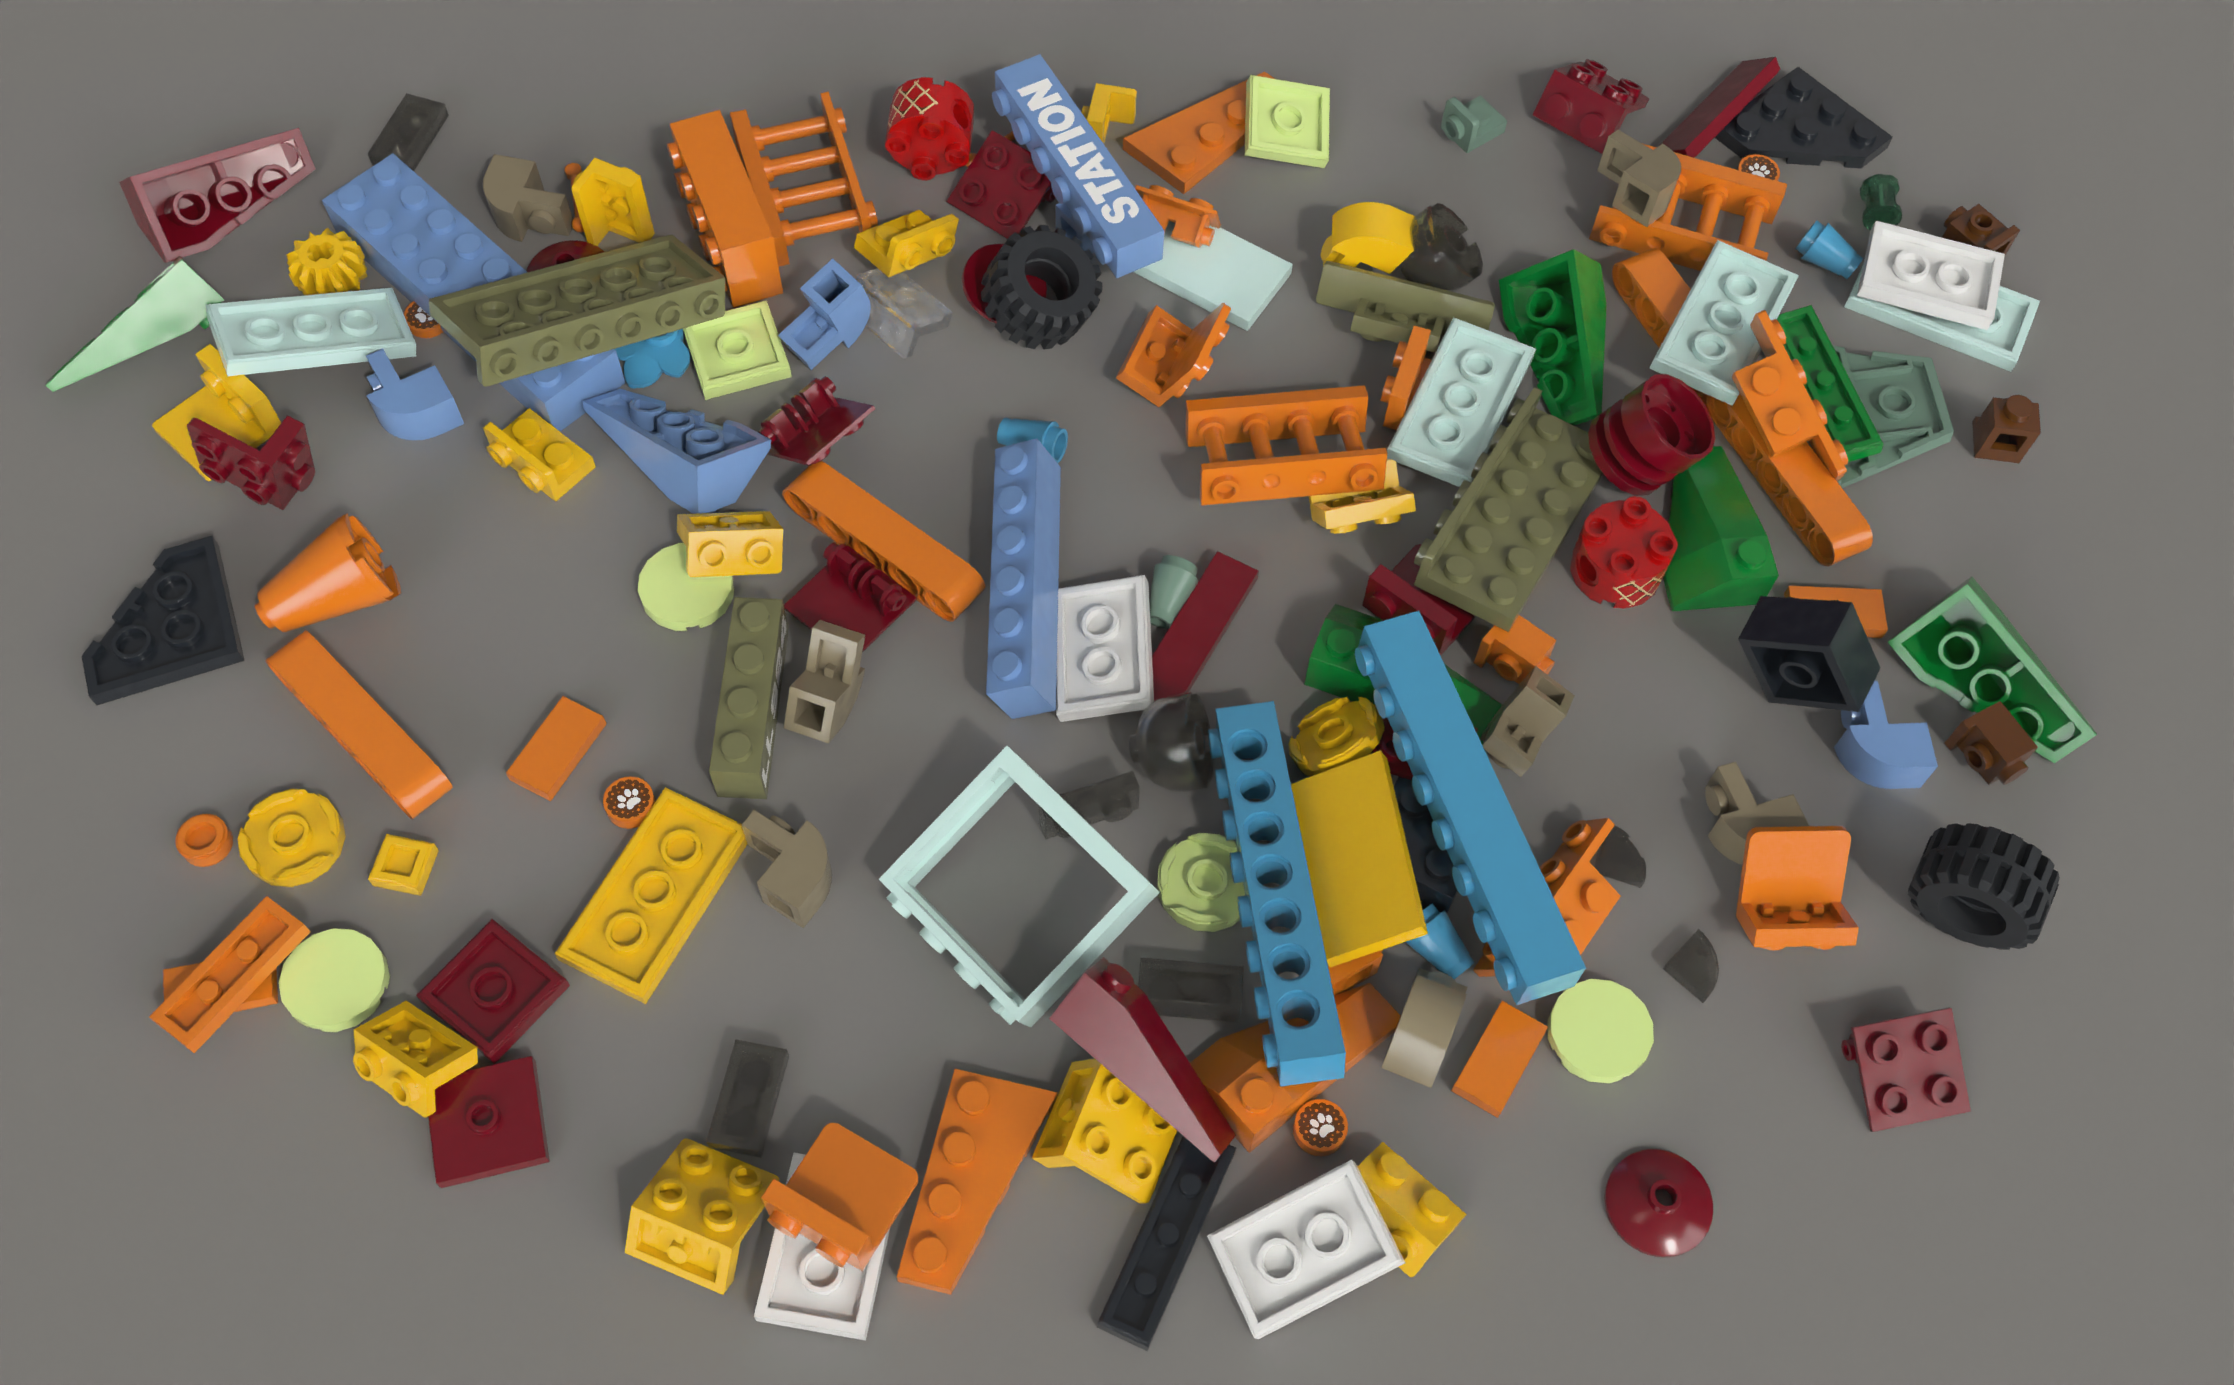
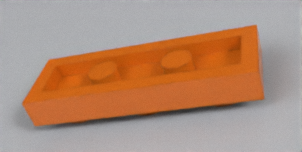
[149,896,311,1053]

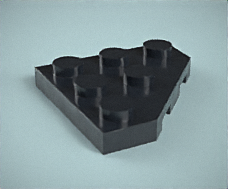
[1715,67,1893,169]
[81,536,245,705]

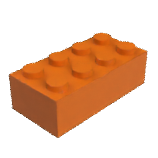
[667,110,783,308]

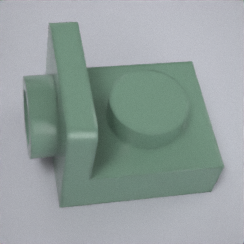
[1440,95,1507,153]

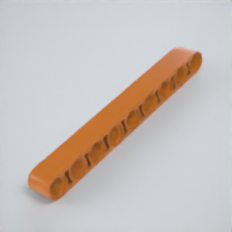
[1612,248,1873,566]

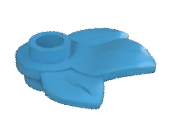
[615,329,690,389]

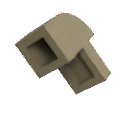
[1597,130,1681,227]
[483,154,573,242]
[784,620,865,743]
[1480,666,1575,777]
[1705,762,1810,865]
[742,810,832,928]
[1381,968,1467,1088]

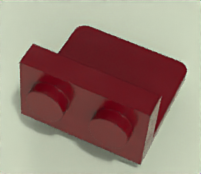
[1532,59,1649,154]
[187,415,315,510]
[1362,544,1476,656]

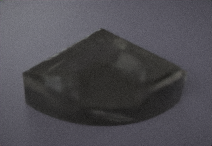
[1594,825,1646,888]
[1663,929,1719,1003]

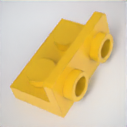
[854,210,959,277]
[483,408,596,502]
[677,511,783,577]
[353,1001,478,1118]

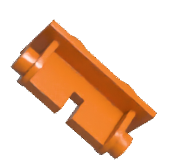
[1135,185,1221,248]

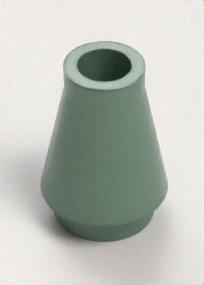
[1149,555,1198,629]

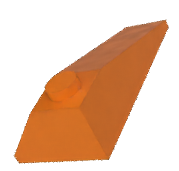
[1190,983,1401,1153]

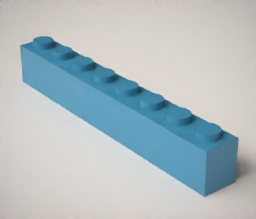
[1355,611,1586,1006]

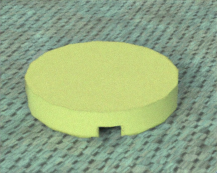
[638,543,734,631]
[1157,833,1245,932]
[278,928,390,1032]
[1547,979,1654,1084]

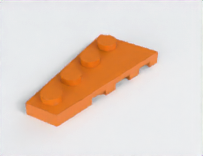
[1123,71,1275,194]
[897,1069,1058,1295]

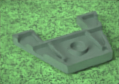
[1833,346,1954,488]

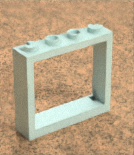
[879,746,1160,1027]

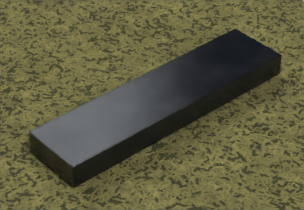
[1097,1136,1236,1351]

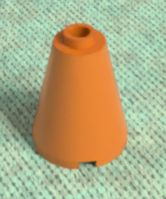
[255,513,401,632]

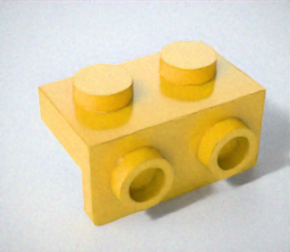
[572,157,655,246]
[1308,459,1416,534]
[1357,1142,1466,1277]

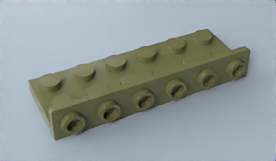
[429,234,725,387]
[1414,387,1603,632]

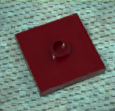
[416,919,570,1064]
[428,1056,550,1188]

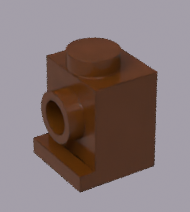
[1942,204,2020,257]
[1972,395,2041,464]
[1945,701,2038,785]

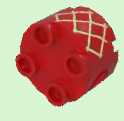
[885,77,974,181]
[1570,496,1678,609]

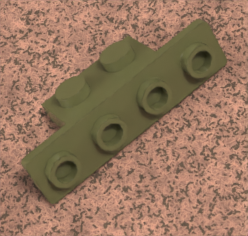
[1316,261,1495,353]

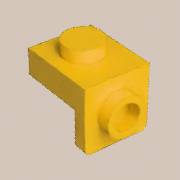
[1081,83,1137,144]

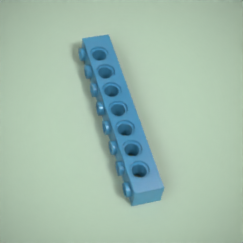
[1208,701,1346,1087]

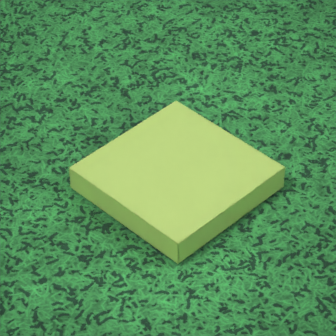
[1244,75,1330,168]
[683,300,792,400]

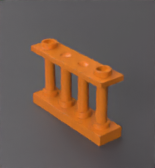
[730,92,878,267]
[1589,143,1787,271]
[1185,385,1387,506]

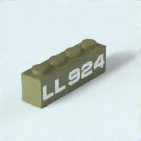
[709,597,789,799]

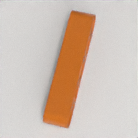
[782,461,986,622]
[265,630,453,820]

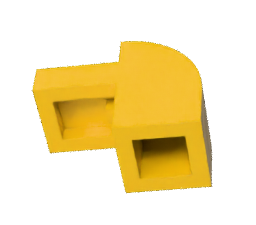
[1320,202,1415,274]

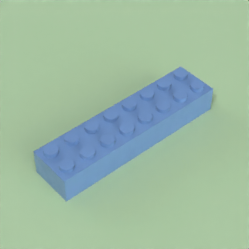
[322,153,626,432]

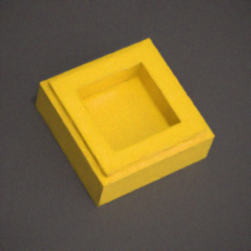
[368,834,439,896]

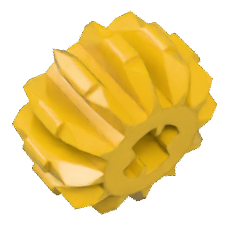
[286,227,367,295]

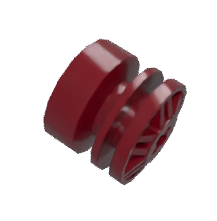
[1588,374,1716,496]

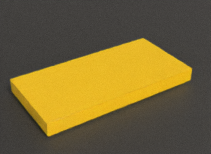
[1291,750,1428,967]
[554,787,747,1004]

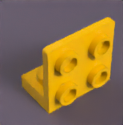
[152,344,281,481]
[1032,1058,1177,1204]
[625,1138,780,1295]

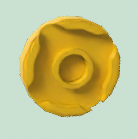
[1288,697,1384,776]
[237,788,346,887]

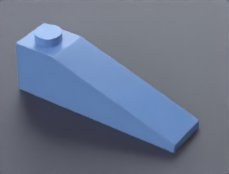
[583,389,771,514]

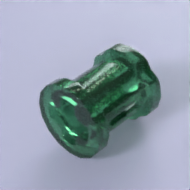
[1859,174,1902,230]

